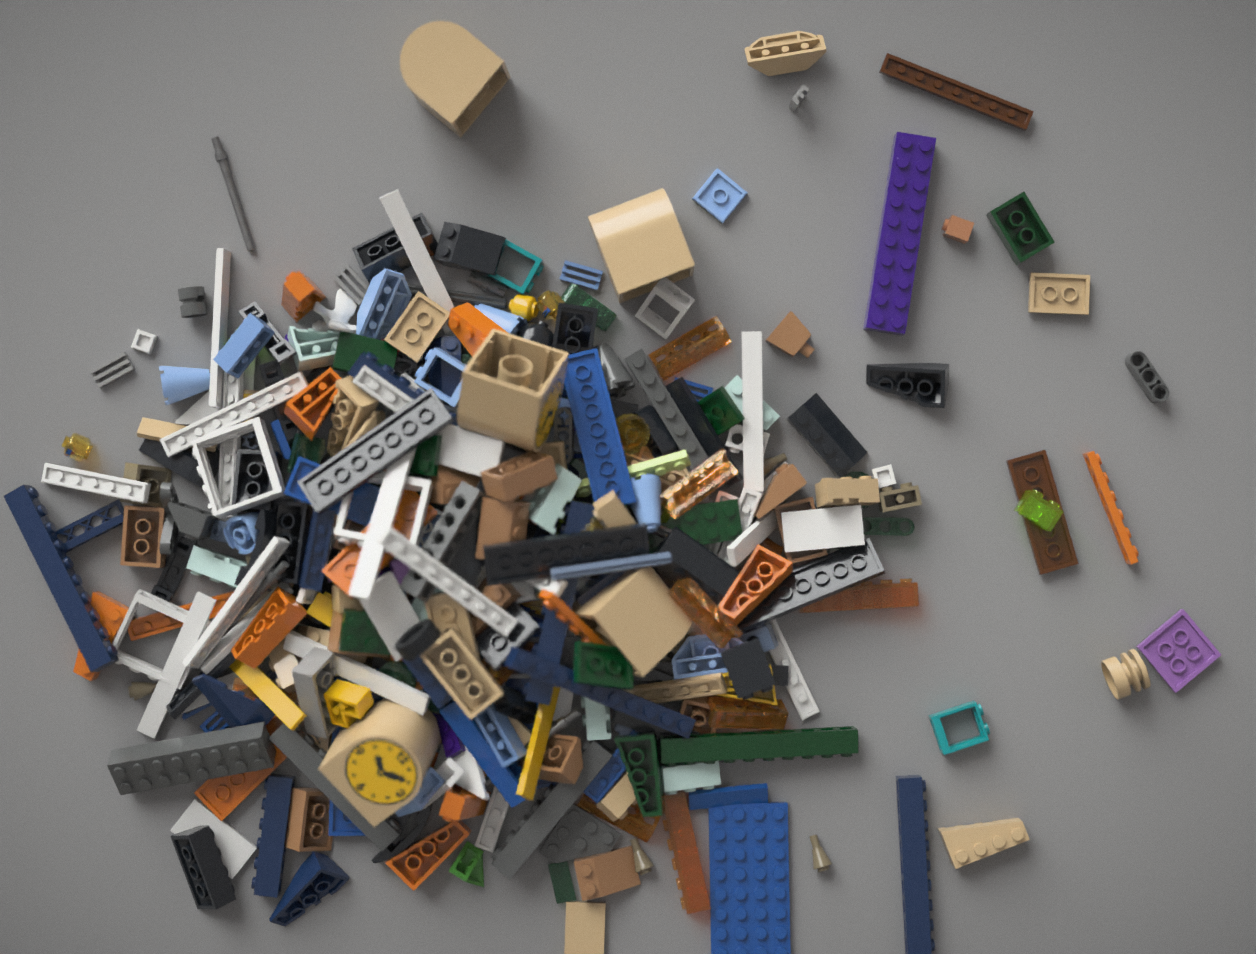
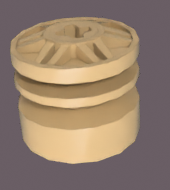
[1101,649,1151,700]

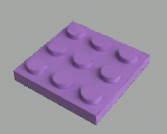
[1136,609,1221,693]

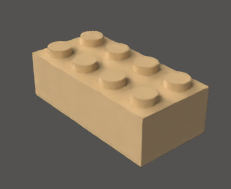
[420,627,504,720]

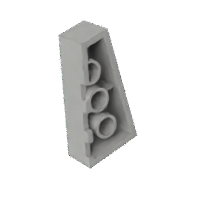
[292,647,337,739]

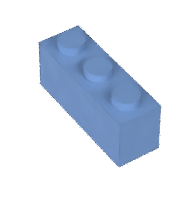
[213,313,275,379]
[474,703,527,768]

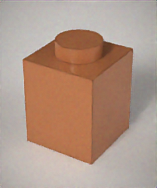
[941,215,974,244]

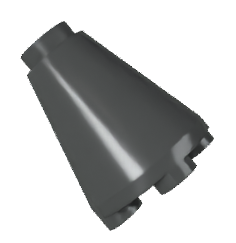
[593,343,635,399]

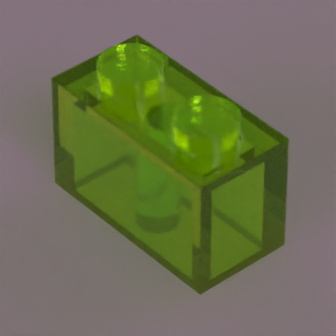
[1013,489,1064,532]

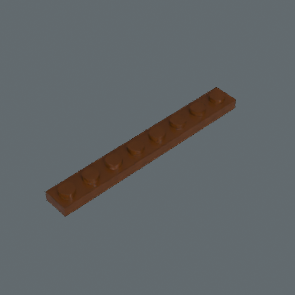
[879,53,1034,131]

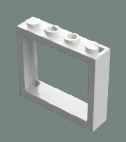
[192,417,285,519]
[334,471,433,553]
[113,589,212,690]

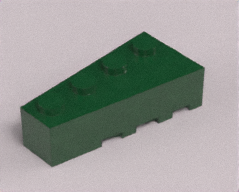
[614,732,665,817]

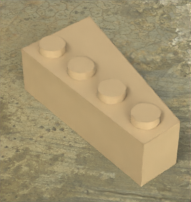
[327,376,379,457]
[938,818,1030,869]

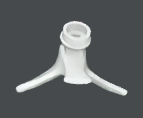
[312,289,357,334]

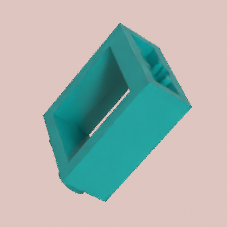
[485,240,544,295]
[928,701,990,755]

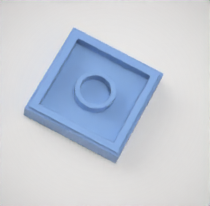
[692,168,748,224]

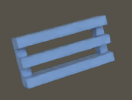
[560,260,603,291]

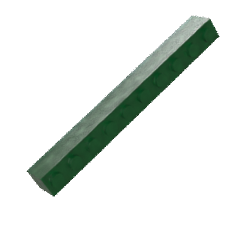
[658,726,859,766]

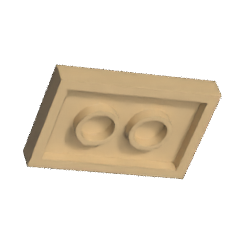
[1028,272,1090,315]
[384,291,450,363]

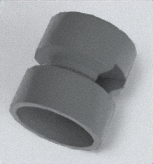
[178,286,208,318]

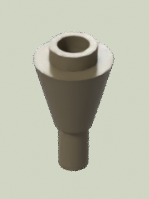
[764,453,787,476]
[128,682,157,701]
[809,834,832,872]
[630,838,654,875]

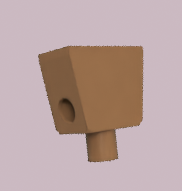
[765,311,815,358]

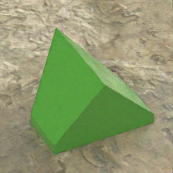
[449,841,484,887]

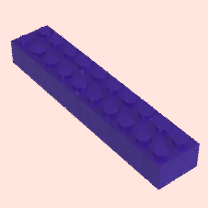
[863,132,936,336]

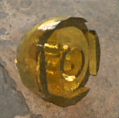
[615,413,650,454]

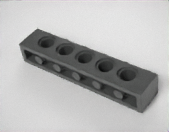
[399,481,489,603]

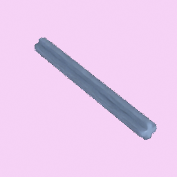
[550,552,672,581]

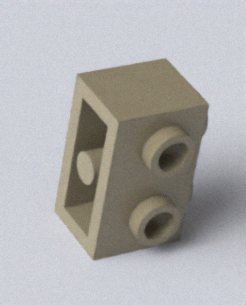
[878,482,922,512]

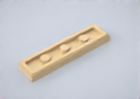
[137,417,218,452]

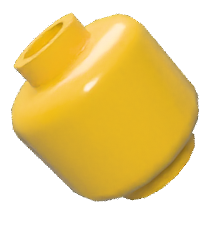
[509,294,539,321]

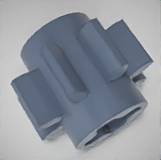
[242,431,260,450]

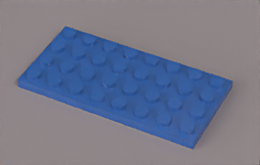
[708,802,791,954]

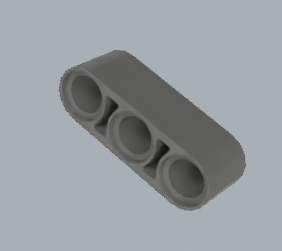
[1125,351,1170,403]

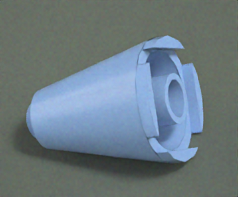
[474,303,527,336]
[159,366,210,406]
[629,474,661,533]
[224,510,260,554]

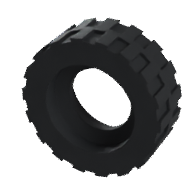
[395,619,441,662]

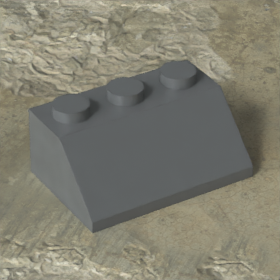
[168,502,218,541]

